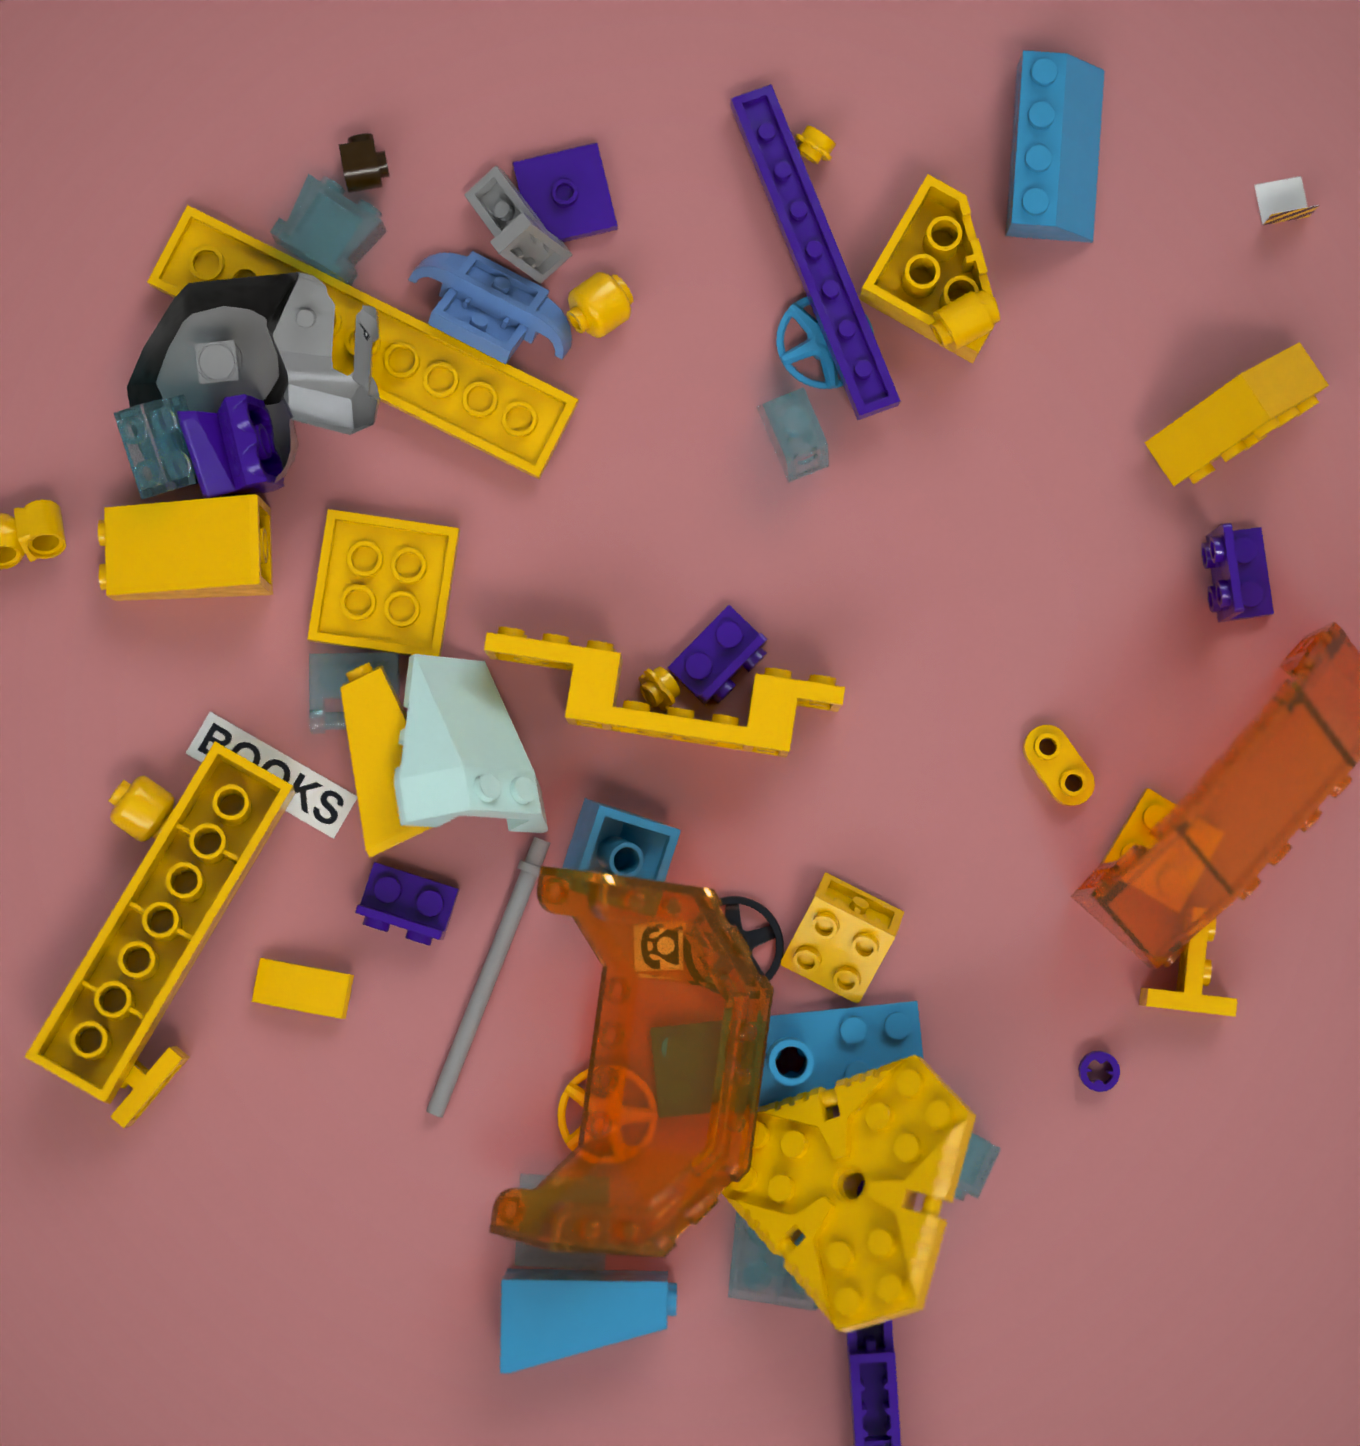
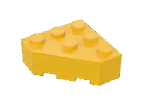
[859,174,1000,364]
[1144,342,1329,486]

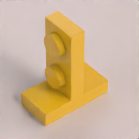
[1139,903,1238,1017]
[110,1046,190,1128]

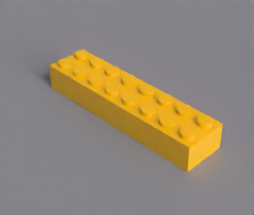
[24,742,295,1104]

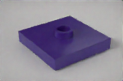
[512,143,618,243]

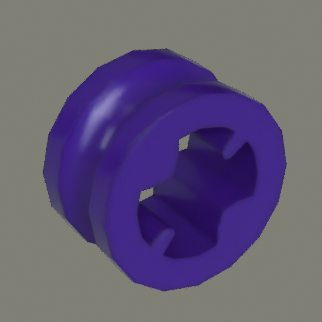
[1078,1051,1120,1092]

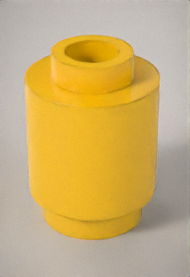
[930,290,1000,351]

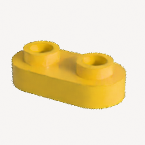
[1023,725,1095,806]

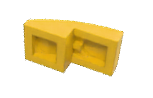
[251,958,354,1019]

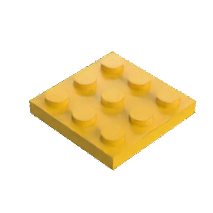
[307,509,460,657]

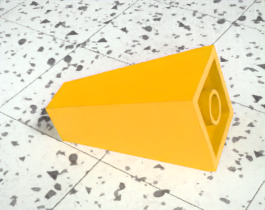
[340,662,433,858]

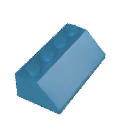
[1005,50,1105,243]

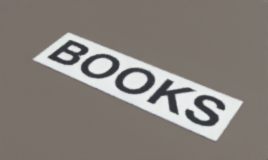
[186,712,357,839]

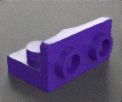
[667,605,767,706]
[355,862,460,946]

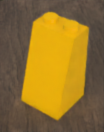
[98,494,273,601]

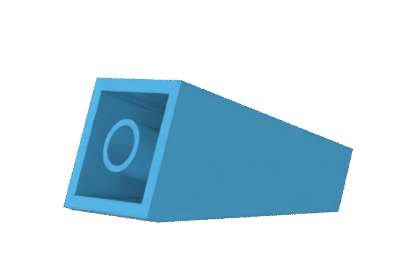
[500,1269,677,1373]

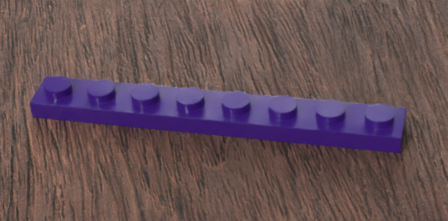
[730,84,900,421]

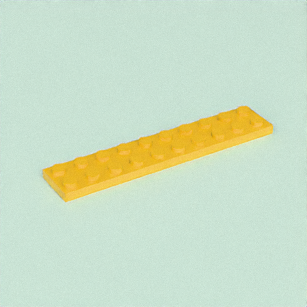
[147,205,579,480]

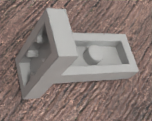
[464,166,573,284]

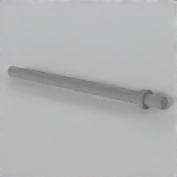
[426,837,551,1118]

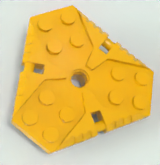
[721,1055,976,1333]

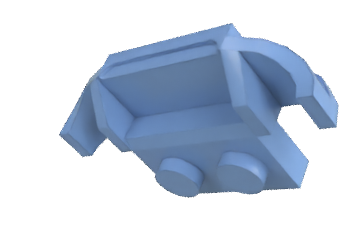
[408,251,572,364]

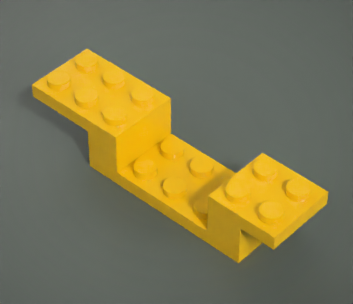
[484,627,845,757]

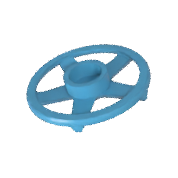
[776,297,874,389]

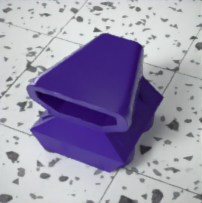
[177,394,285,499]

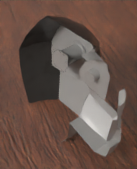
[127,272,380,491]

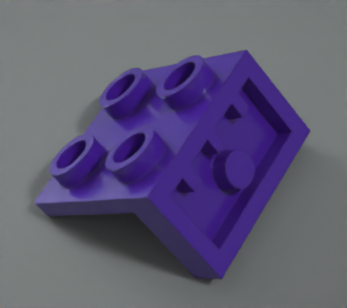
[1201,523,1274,623]

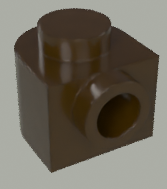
[339,134,390,193]

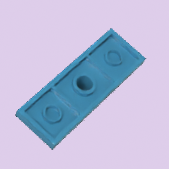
[651,1001,924,1118]

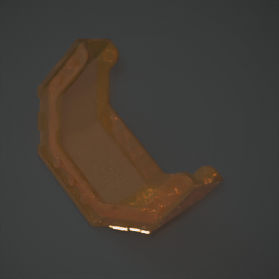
[1070,621,1360,969]
[489,866,774,1257]

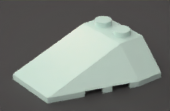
[394,654,548,833]

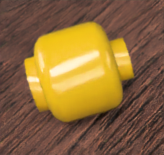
[566,272,633,338]
[108,776,175,842]

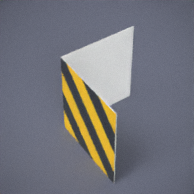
[1254,176,1319,225]

